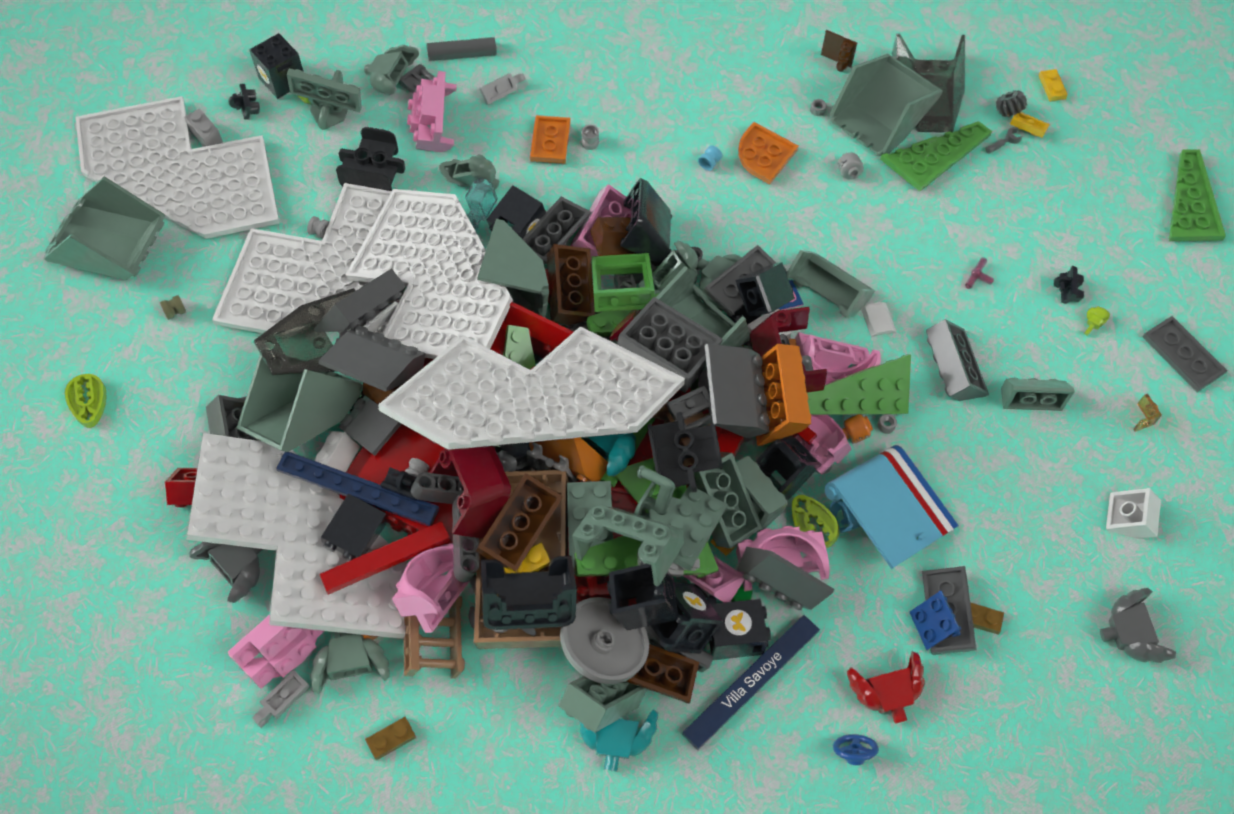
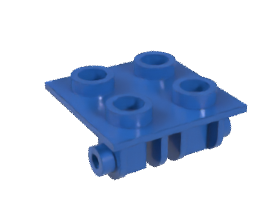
[909,590,961,650]

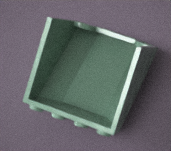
[44,176,165,280]
[656,266,750,371]

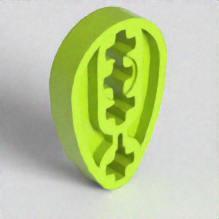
[65,374,107,428]
[792,495,840,549]

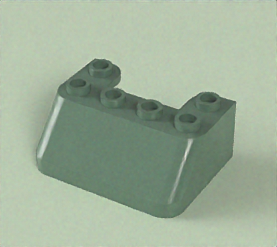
[573,506,685,587]

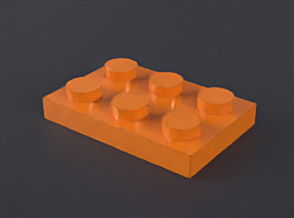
[530,115,571,164]

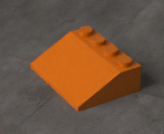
[756,344,811,446]
[529,437,608,482]

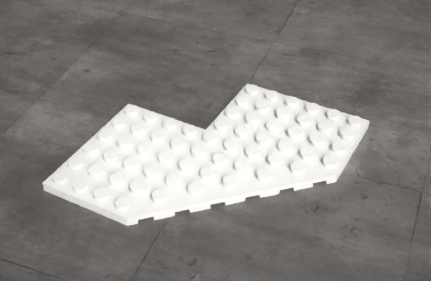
[75,96,280,239]
[212,183,392,338]
[346,189,513,359]
[379,327,685,450]
[186,433,407,639]

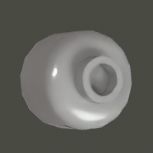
[837,152,864,179]

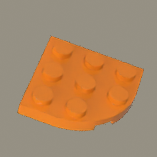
[738,122,799,185]

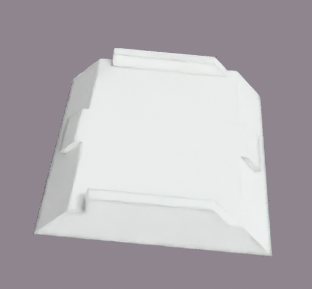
[861,302,897,337]

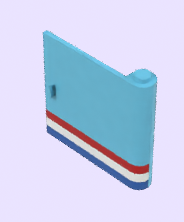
[825,445,959,569]

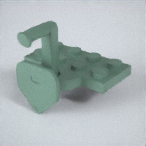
[287,68,362,130]
[634,465,728,571]

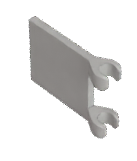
[527,442,577,483]

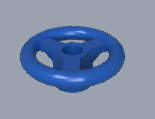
[833,734,879,766]

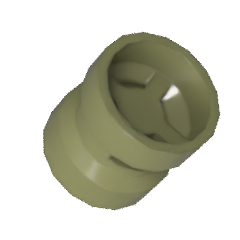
[160,295,186,320]

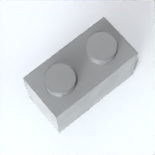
[184,108,223,147]

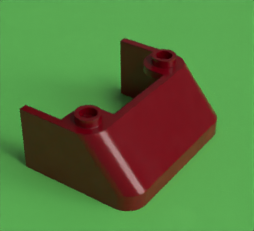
[750,307,827,393]
[430,446,511,539]

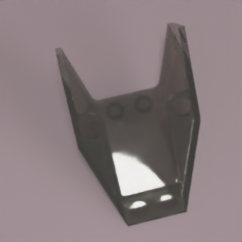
[891,34,965,133]
[254,288,356,375]

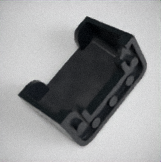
[620,178,672,264]
[481,556,577,630]

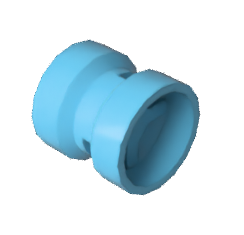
[698,145,723,171]

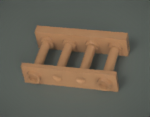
[404,595,465,679]

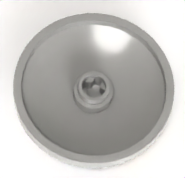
[560,597,649,684]

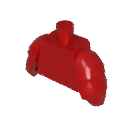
[846,651,925,724]

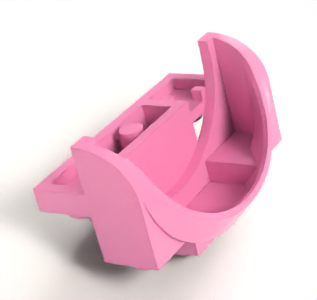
[407,71,457,152]
[795,332,881,385]
[790,415,852,475]
[736,526,830,591]
[392,543,469,633]
[228,614,324,689]

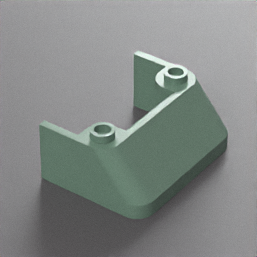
[787,250,875,318]

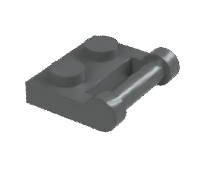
[399,64,436,94]
[666,386,713,438]

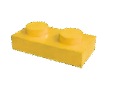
[1038,69,1068,102]
[1010,112,1050,138]
[504,543,551,573]

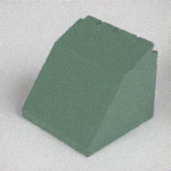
[830,54,943,156]
[477,219,549,318]
[237,351,363,452]

